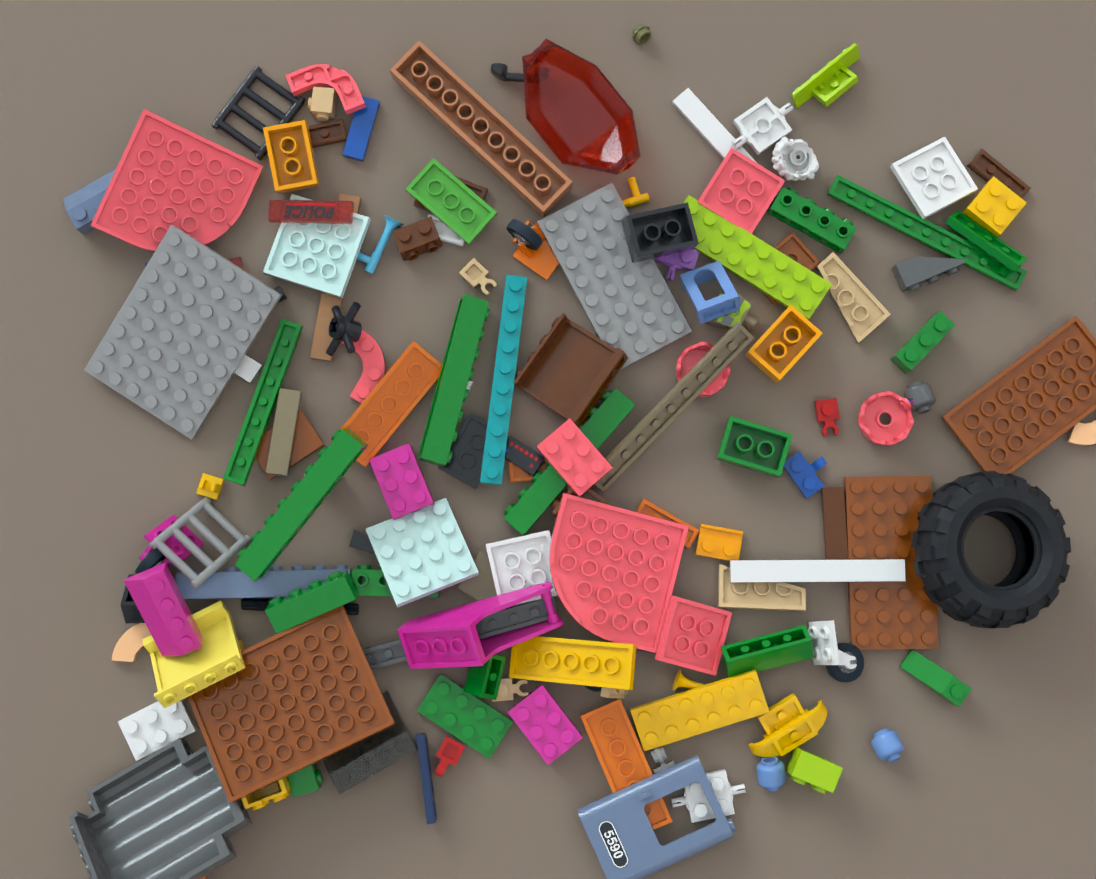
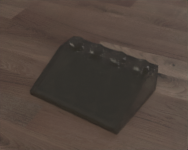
[323,690,418,794]

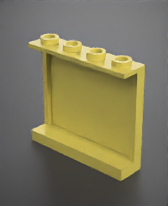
[142,600,245,708]

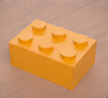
[263,120,320,194]
[745,305,823,384]

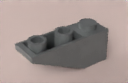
[891,256,964,292]

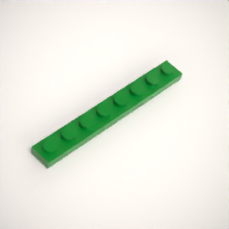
[223,319,303,486]

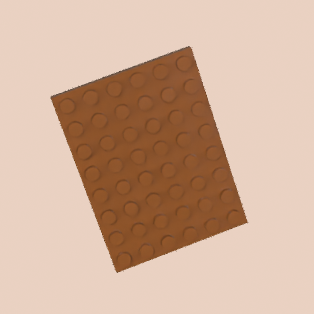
[188,605,395,803]

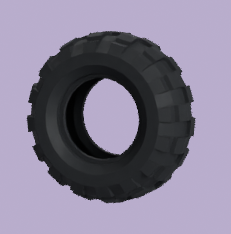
[911,471,1071,629]

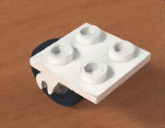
[808,620,864,682]

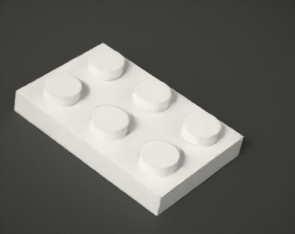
[118,700,197,761]

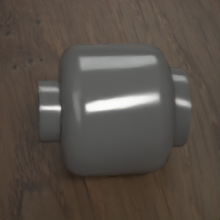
[904,381,936,414]

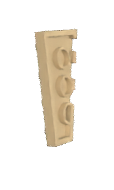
[817,252,891,343]
[718,564,806,612]

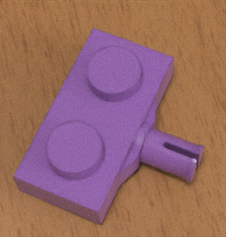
[653,249,699,281]

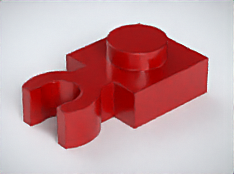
[814,398,840,437]

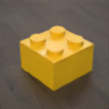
[962,176,1027,237]

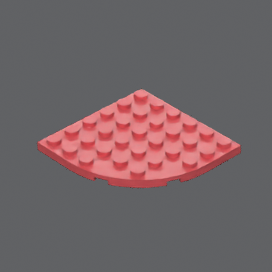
[90,109,263,252]
[549,493,689,653]

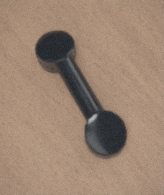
[491,63,549,84]

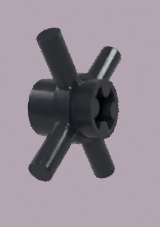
[326,302,362,356]

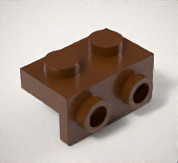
[392,216,442,261]

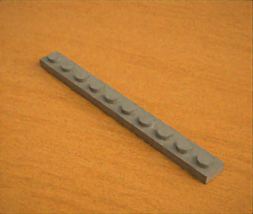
[595,322,754,492]

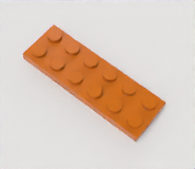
[332,341,442,467]
[580,699,673,830]

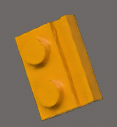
[695,524,744,561]

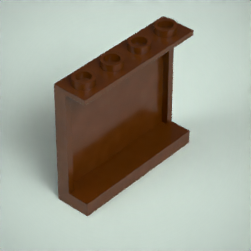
[514,313,628,428]

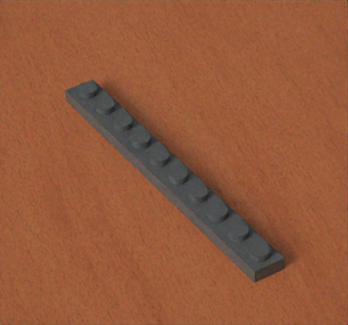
[363,597,559,670]

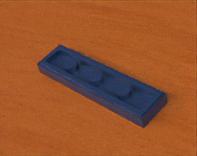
[416,732,437,824]

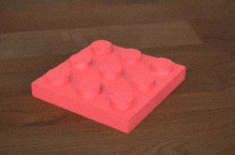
[697,147,785,234]
[655,595,732,676]

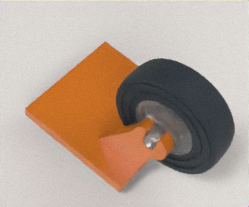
[506,219,559,281]

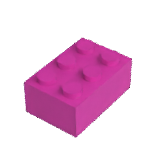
[369,443,434,520]
[508,684,583,765]

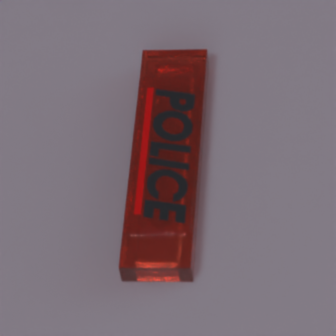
[268,200,354,224]

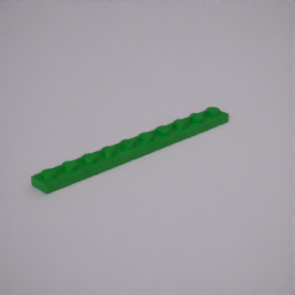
[827,175,1027,291]

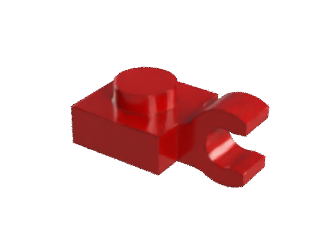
[434,736,465,777]

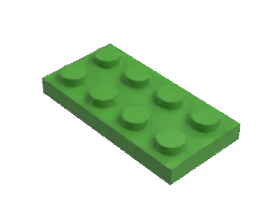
[405,158,497,245]

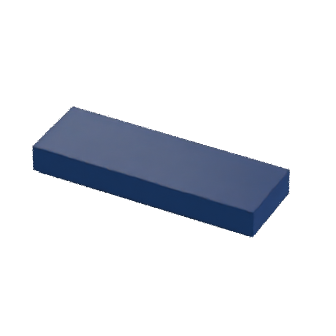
[343,96,380,162]

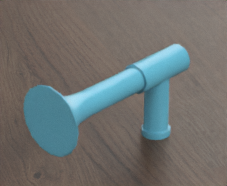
[357,215,403,274]

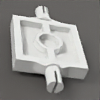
[732,97,793,155]
[671,769,746,823]

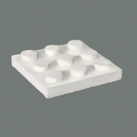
[890,137,978,219]
[486,530,557,605]

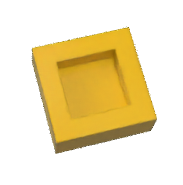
[196,473,225,500]

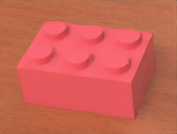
[537,418,613,497]

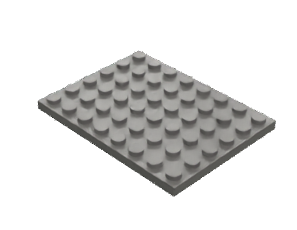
[84,225,282,440]

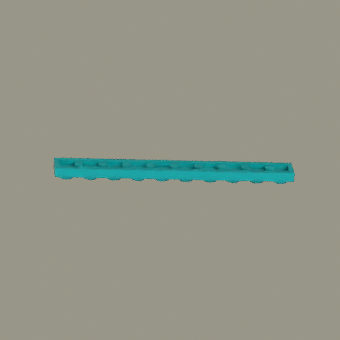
[480,275,527,486]

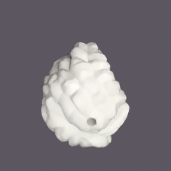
[771,137,819,181]

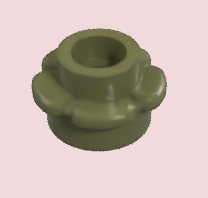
[632,25,652,45]

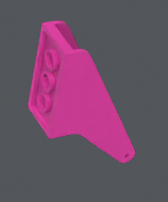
[397,582,563,669]

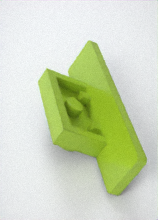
[791,43,860,108]

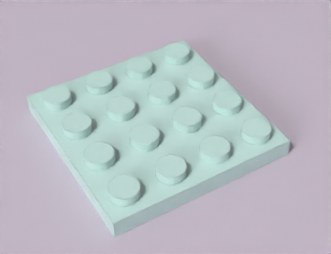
[263,194,371,298]
[365,498,479,608]

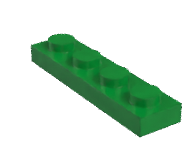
[946,210,1028,272]

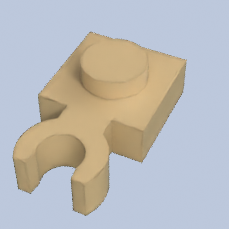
[459,258,497,296]
[492,678,529,702]

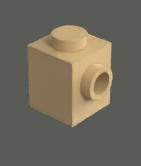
[308,86,337,121]

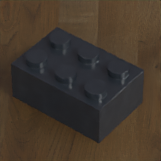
[622,202,699,263]

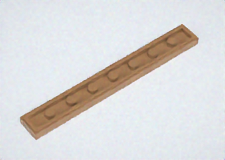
[310,193,361,362]

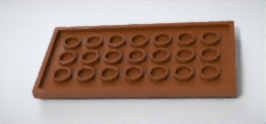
[941,316,1096,474]
[844,476,939,650]

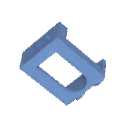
[680,260,740,324]

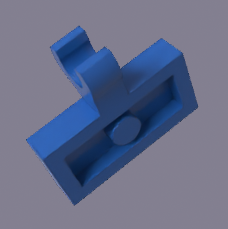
[784,451,827,499]

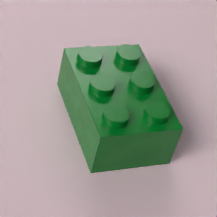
[715,416,793,478]

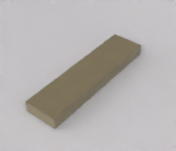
[266,388,302,476]

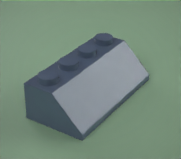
[63,169,116,235]

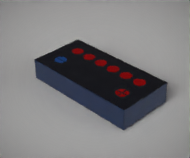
[505,436,546,477]

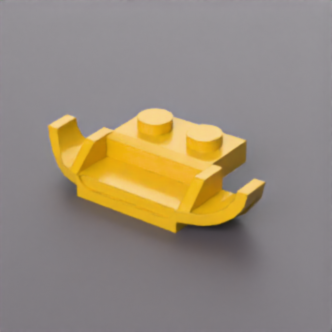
[748,693,827,757]

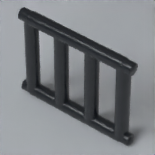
[211,66,306,160]

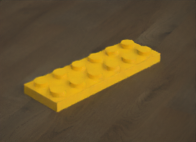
[509,636,637,690]
[630,669,769,751]

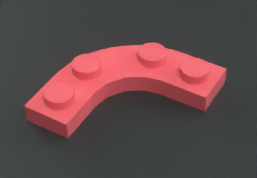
[285,64,366,115]
[341,330,386,403]

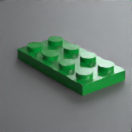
[417,674,513,759]

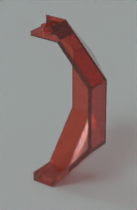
[522,39,641,175]

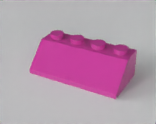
[124,562,203,656]

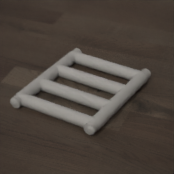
[149,497,251,589]

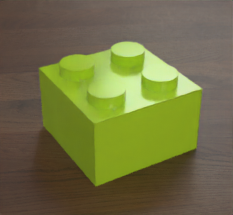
[785,747,843,794]

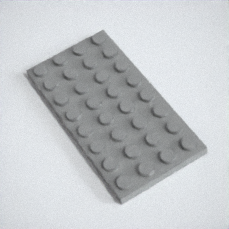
[537,183,692,370]

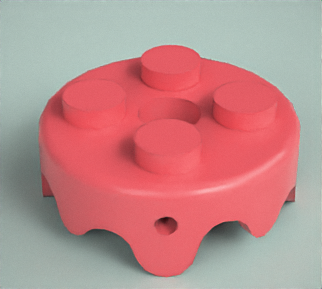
[675,342,731,397]
[858,391,914,446]

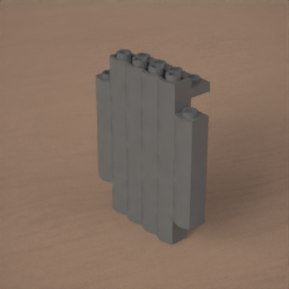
[69,738,252,879]

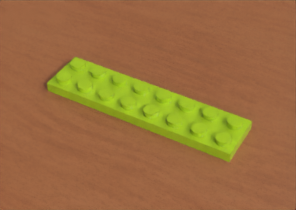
[684,195,832,320]

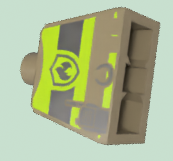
[705,289,758,331]

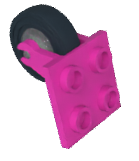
[135,515,205,574]

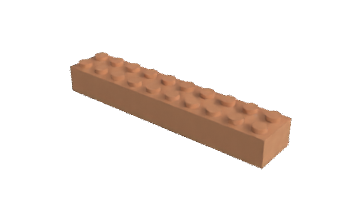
[390,41,573,218]

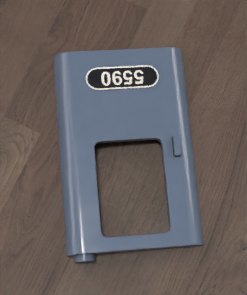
[577,755,736,879]

